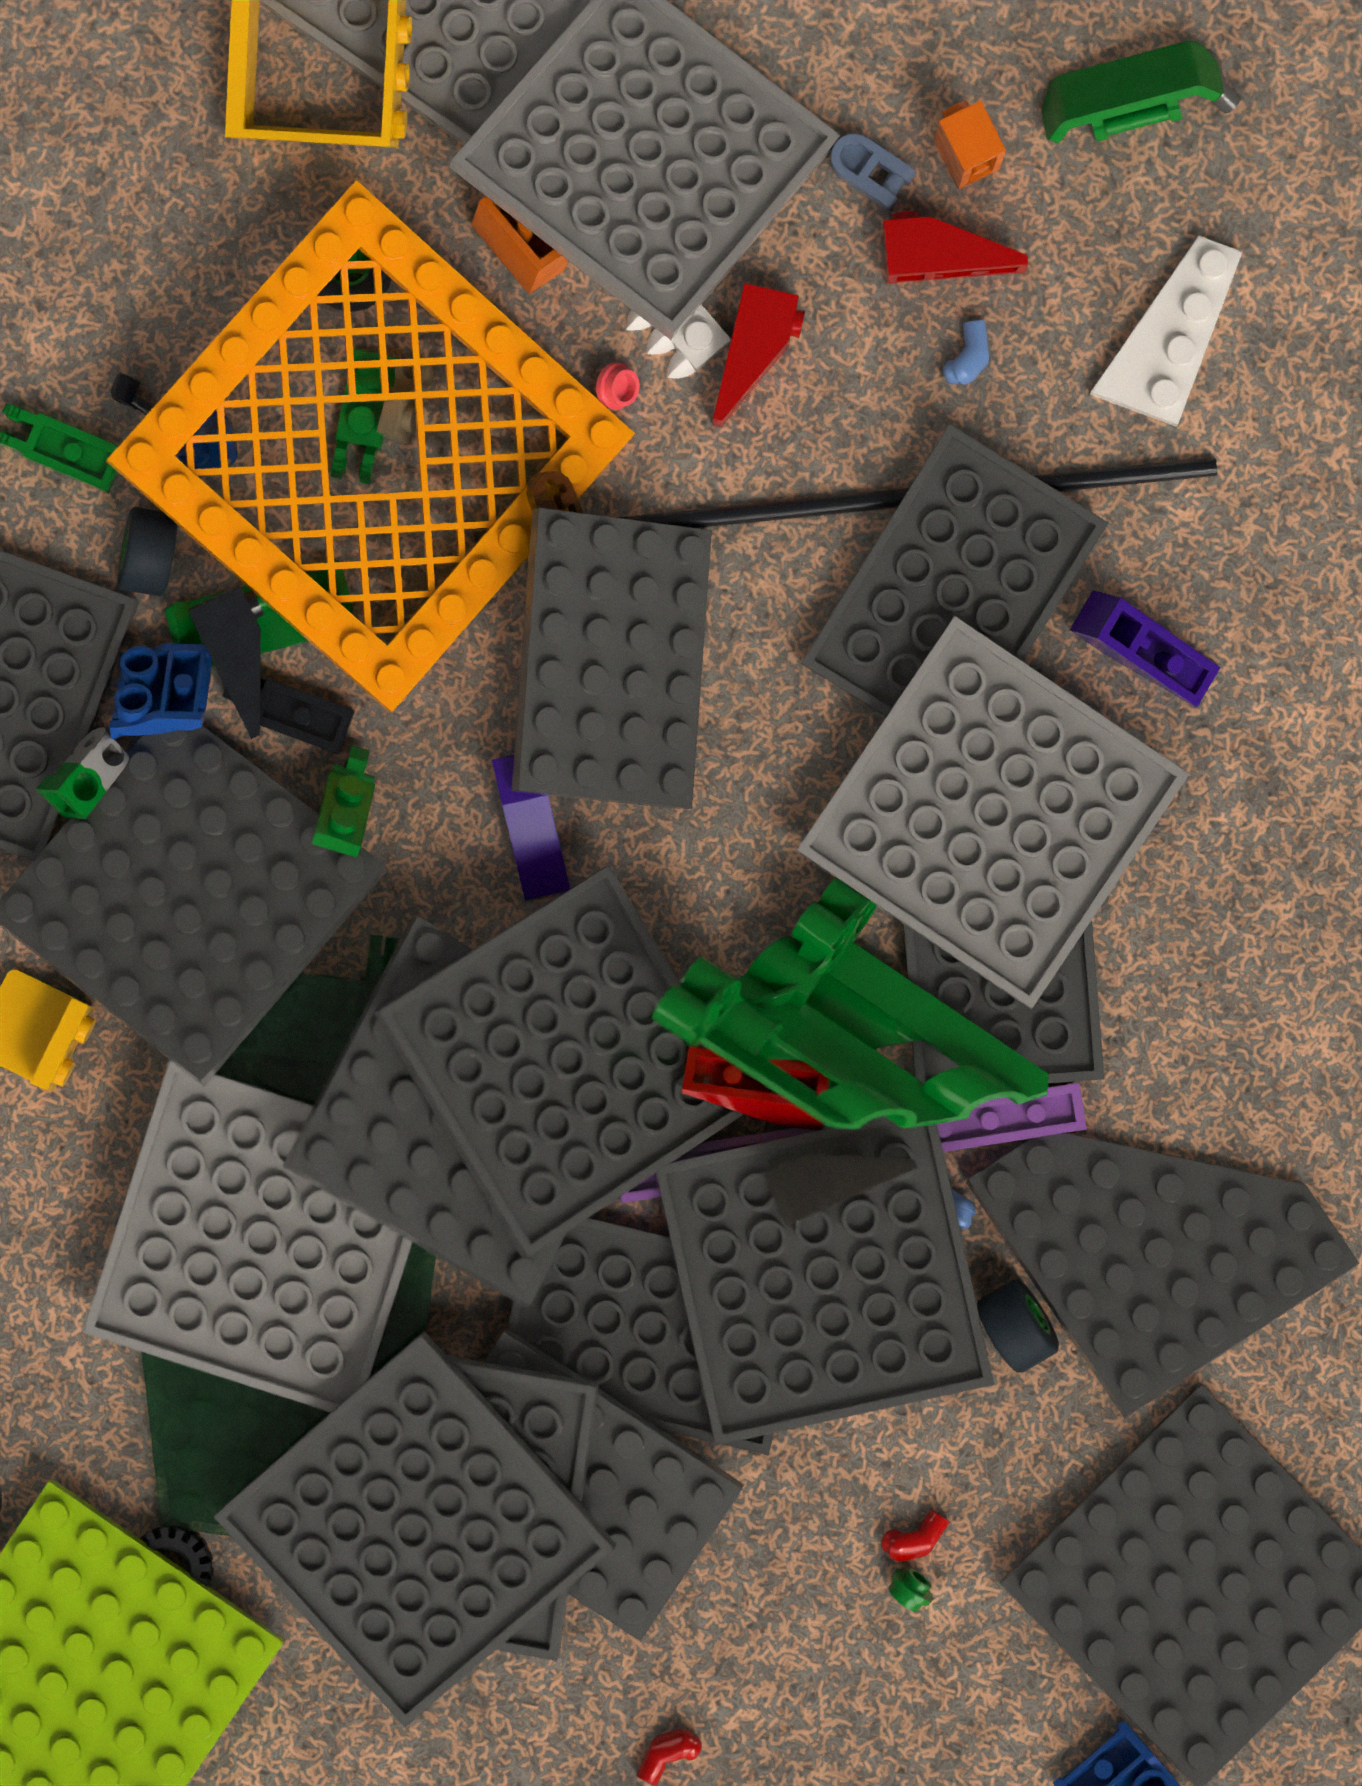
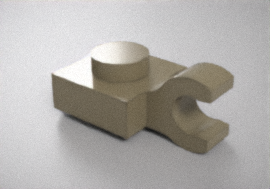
[377,358,434,445]

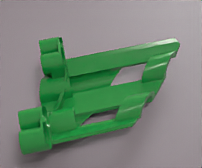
[652,877,1049,1129]

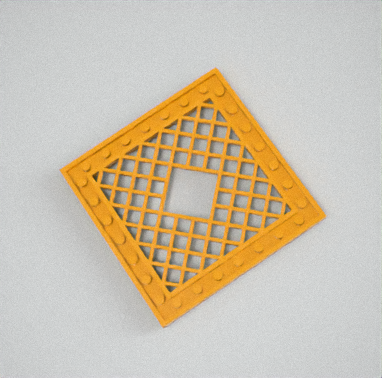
[106,180,635,713]

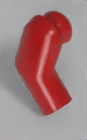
[881,1509,950,1562]
[636,1729,702,1786]

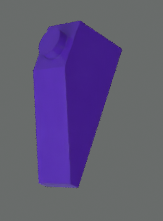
[1070,590,1220,707]
[492,755,570,901]

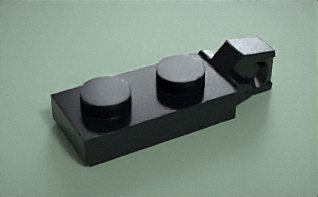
[222,678,355,755]

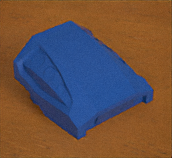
[109,643,212,739]
[1053,1720,1180,1786]

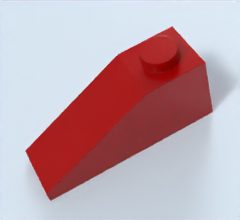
[882,211,1028,284]
[713,283,805,428]
[682,1046,830,1131]

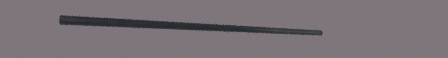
[474,457,1217,543]

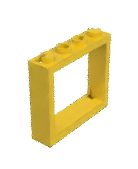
[225,0,412,148]

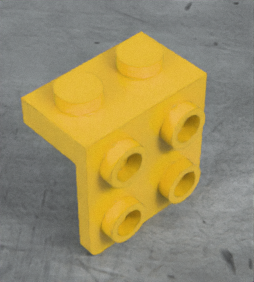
[0,970,96,1092]

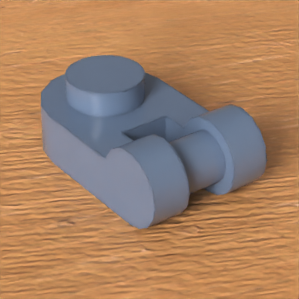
[831,134,916,212]

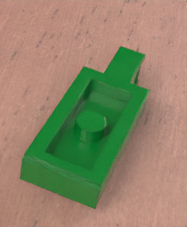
[311,745,375,858]

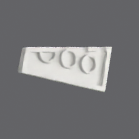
[1090,236,1242,427]

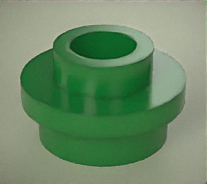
[888,1568,933,1612]

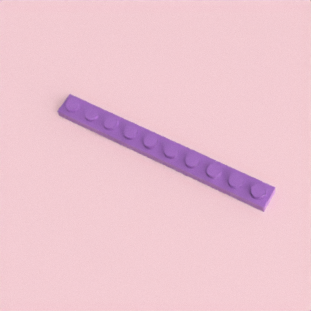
[620,1083,1087,1203]

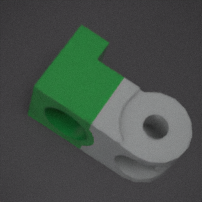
[36,727,130,819]

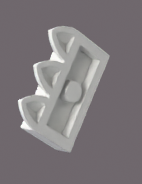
[626,305,731,378]

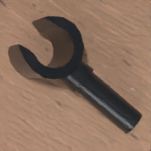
[111,373,153,416]

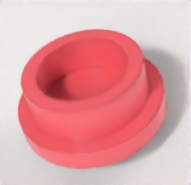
[596,362,640,410]

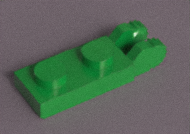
[331,349,400,485]
[0,403,118,494]

